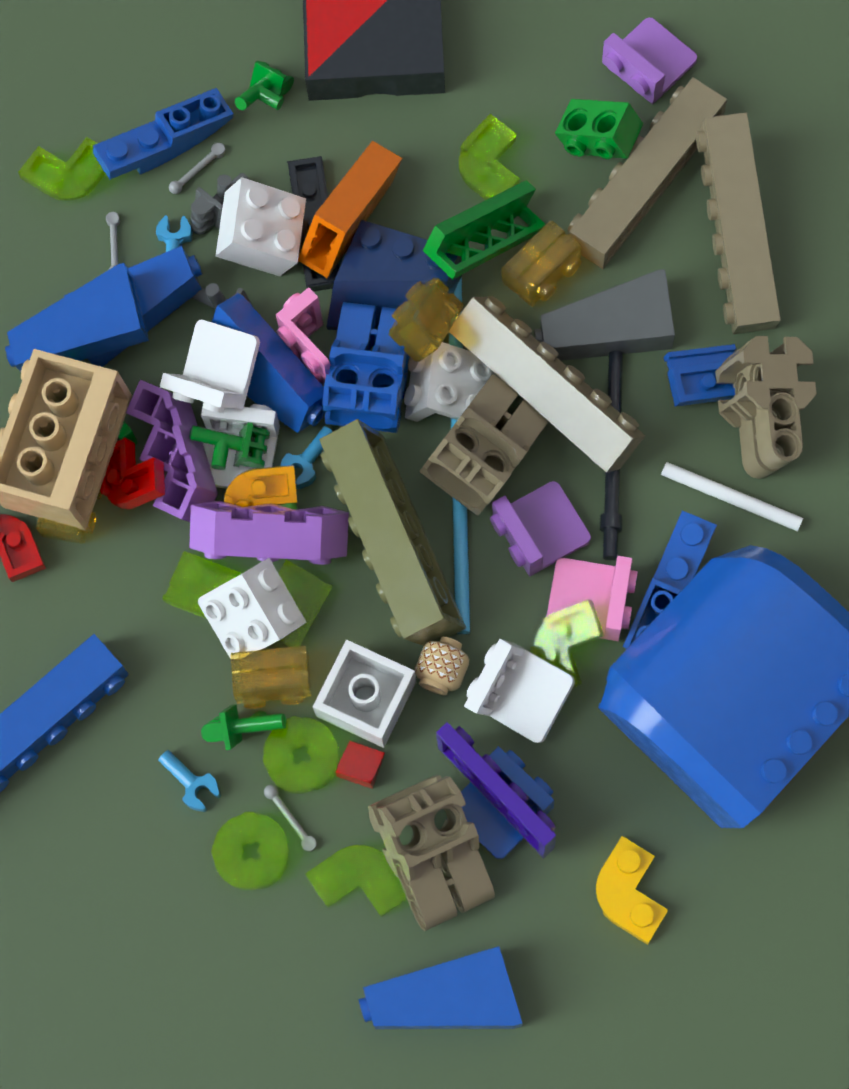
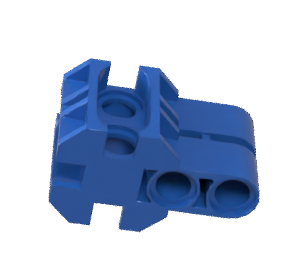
[322,302,416,433]

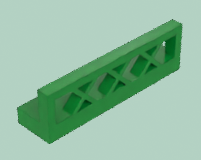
[423,180,546,280]

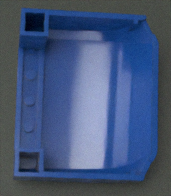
[598,545,849,828]

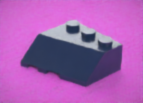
[326,220,462,330]

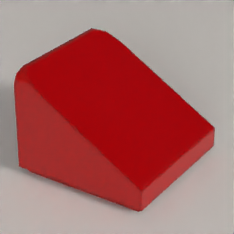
[335,741,385,789]

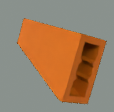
[298,141,403,278]

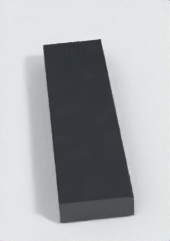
[287,156,339,291]

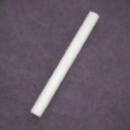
[661,462,803,532]

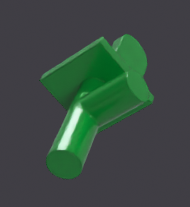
[235,60,294,110]
[189,422,270,470]
[201,704,286,750]

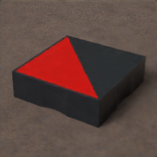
[303,0,445,101]

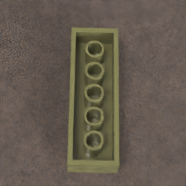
[319,419,466,646]

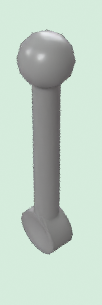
[169,143,225,194]
[106,212,120,269]
[264,784,317,852]

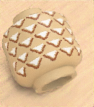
[415,636,469,695]

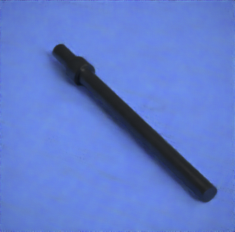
[600,351,623,560]

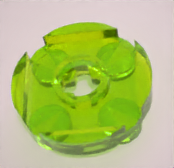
[263,716,339,794]
[211,811,289,890]

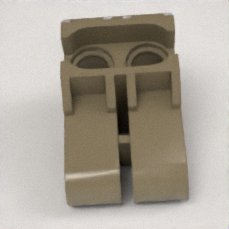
[715,336,817,479]
[419,374,549,516]
[368,774,495,931]

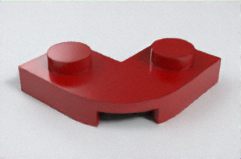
[100,438,165,509]
[0,514,46,582]

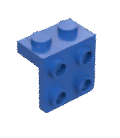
[461,746,554,859]

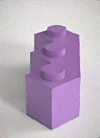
[126,380,218,522]
[189,501,349,565]

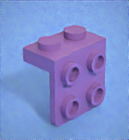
[602,17,697,105]
[490,481,591,577]

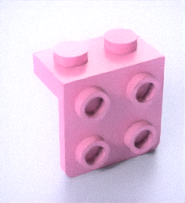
[276,287,331,385]
[546,556,638,641]

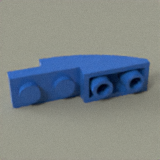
[93,88,233,180]
[623,511,717,649]

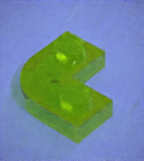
[459,113,520,200]
[18,137,106,201]
[530,599,604,688]
[305,845,407,917]

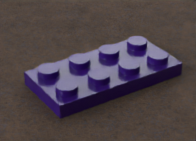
[436,722,556,859]

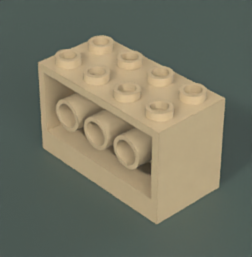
[0,349,132,530]

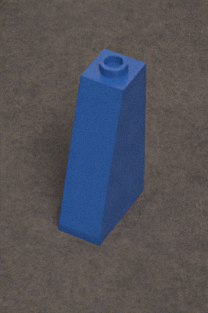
[64,246,203,367]
[5,263,149,372]
[212,293,326,433]
[359,946,523,1029]

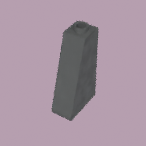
[534,269,675,361]

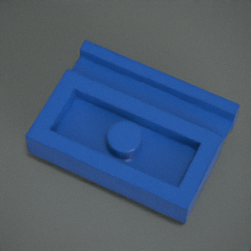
[664,344,736,407]

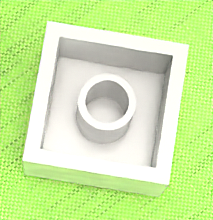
[215,177,306,276]
[313,640,416,748]

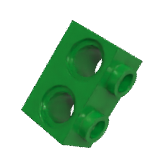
[555,99,643,159]

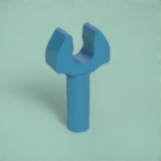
[156,215,193,252]
[281,426,333,490]
[158,750,221,812]

